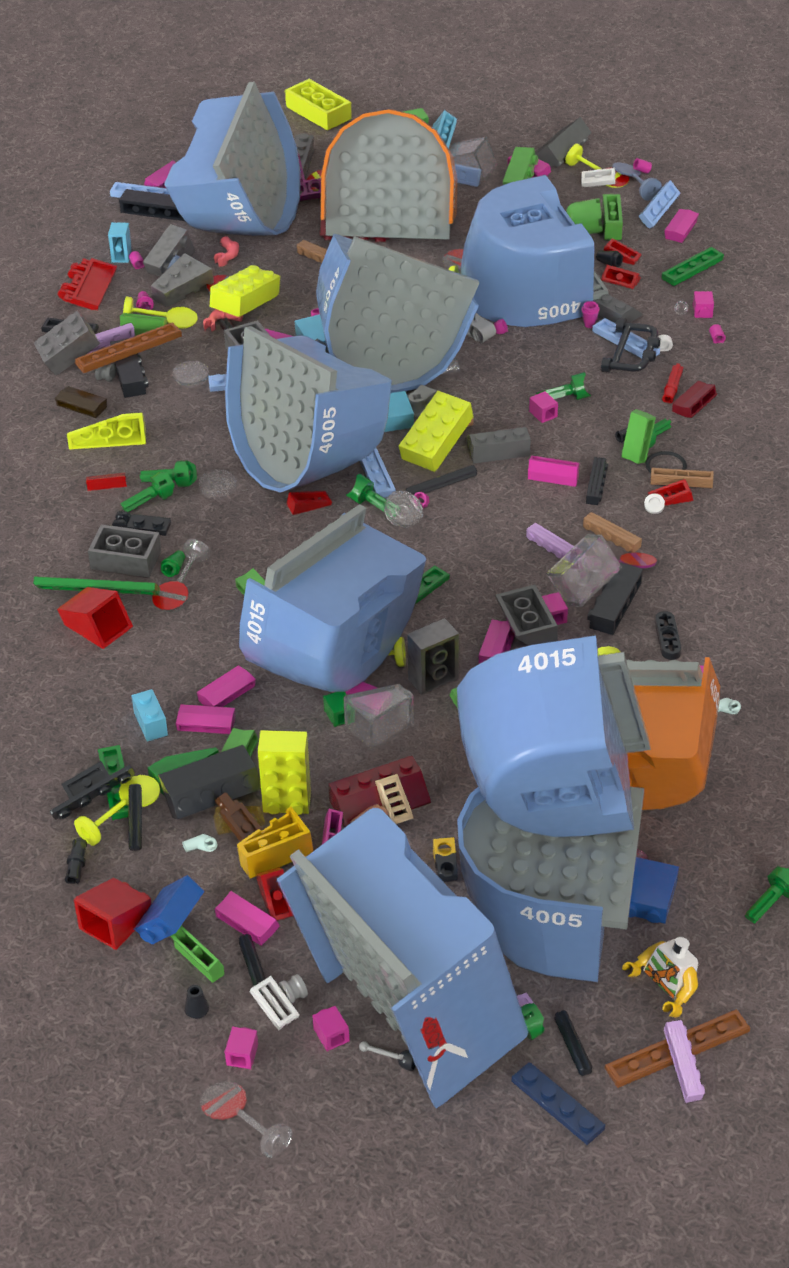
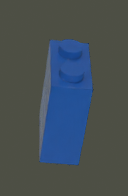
[629,857,679,924]
[134,875,204,944]

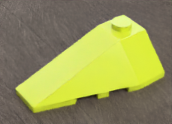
[67,413,146,449]

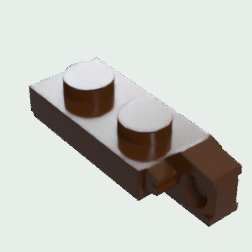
[215,792,262,842]

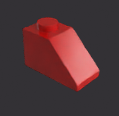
[256,867,294,920]

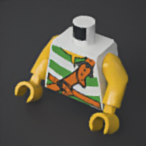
[622,937,698,1017]

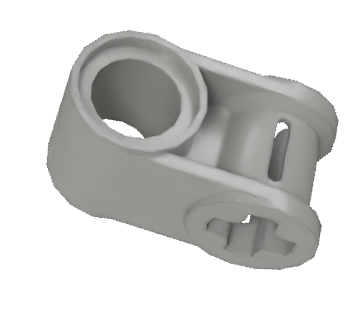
[466,313,496,343]
[408,385,438,417]

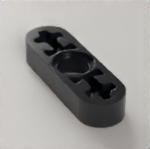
[655,611,681,660]

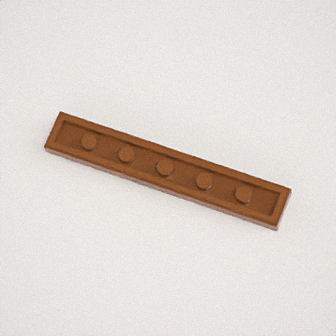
[75,322,182,373]
[605,1009,750,1088]

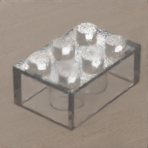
[546,534,622,607]

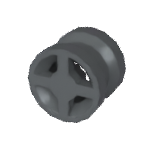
[95,363,116,382]

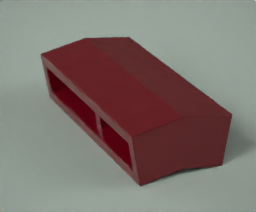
[672,380,717,418]

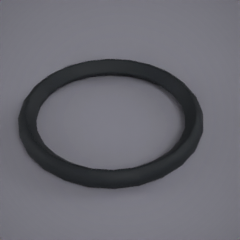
[646,451,687,473]

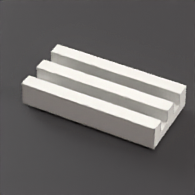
[582,168,615,187]
[250,976,300,1030]

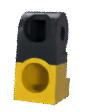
[433,837,457,882]

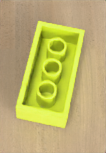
[285,79,352,130]
[210,265,280,317]
[399,391,473,472]
[258,730,311,815]

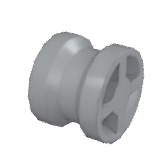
[278,974,308,1004]

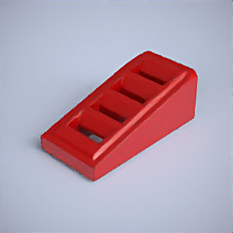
[603,239,642,265]
[648,479,693,506]
[287,491,332,515]

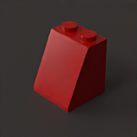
[57,587,133,649]
[74,878,152,950]

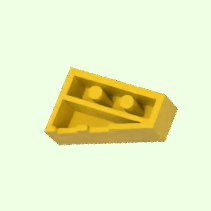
[237,807,313,879]

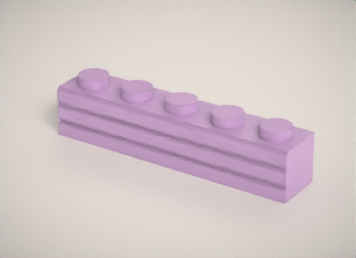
[526,523,583,564]
[664,1020,705,1102]

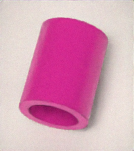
[633,158,652,174]
[129,251,144,269]
[709,324,726,343]

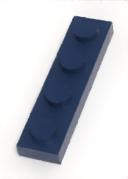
[511,1062,605,1145]

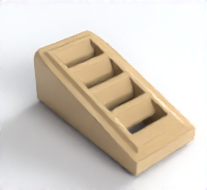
[375,774,413,824]

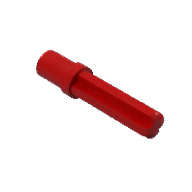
[662,363,683,403]

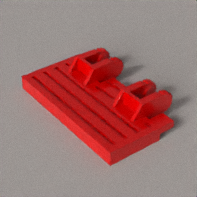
[57,258,117,310]

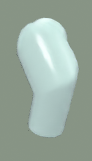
[718,698,741,714]
[182,834,217,853]

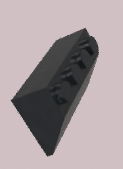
[158,745,261,819]

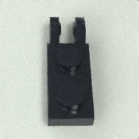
[112,511,171,536]

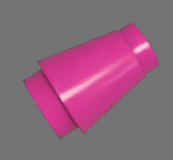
[136,291,154,310]
[582,301,600,328]

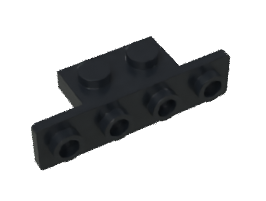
[50,761,135,820]

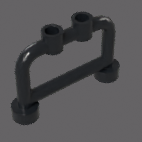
[601,318,661,373]

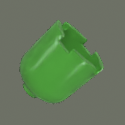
[566,198,603,234]

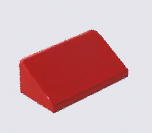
[600,265,641,289]
[86,473,127,491]

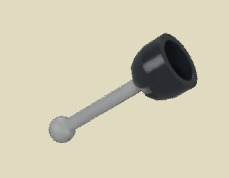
[359,1041,416,1072]

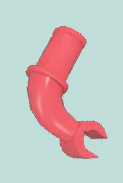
[214,236,239,267]
[203,309,243,332]

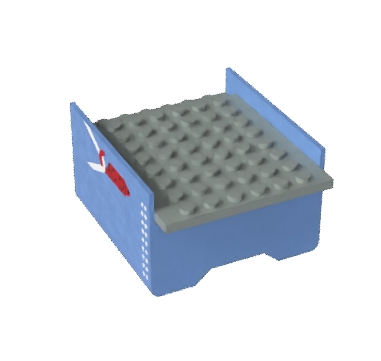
[277,808,528,1108]

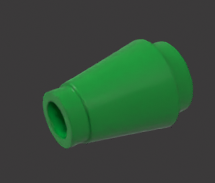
[161,550,186,577]

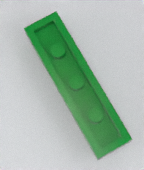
[661,247,724,286]
[98,745,129,820]

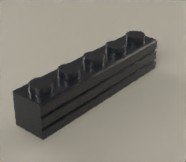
[586,457,608,505]

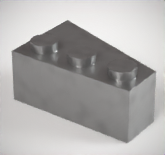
[143,224,196,277]
[151,253,214,307]

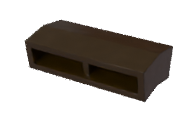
[55,386,107,418]

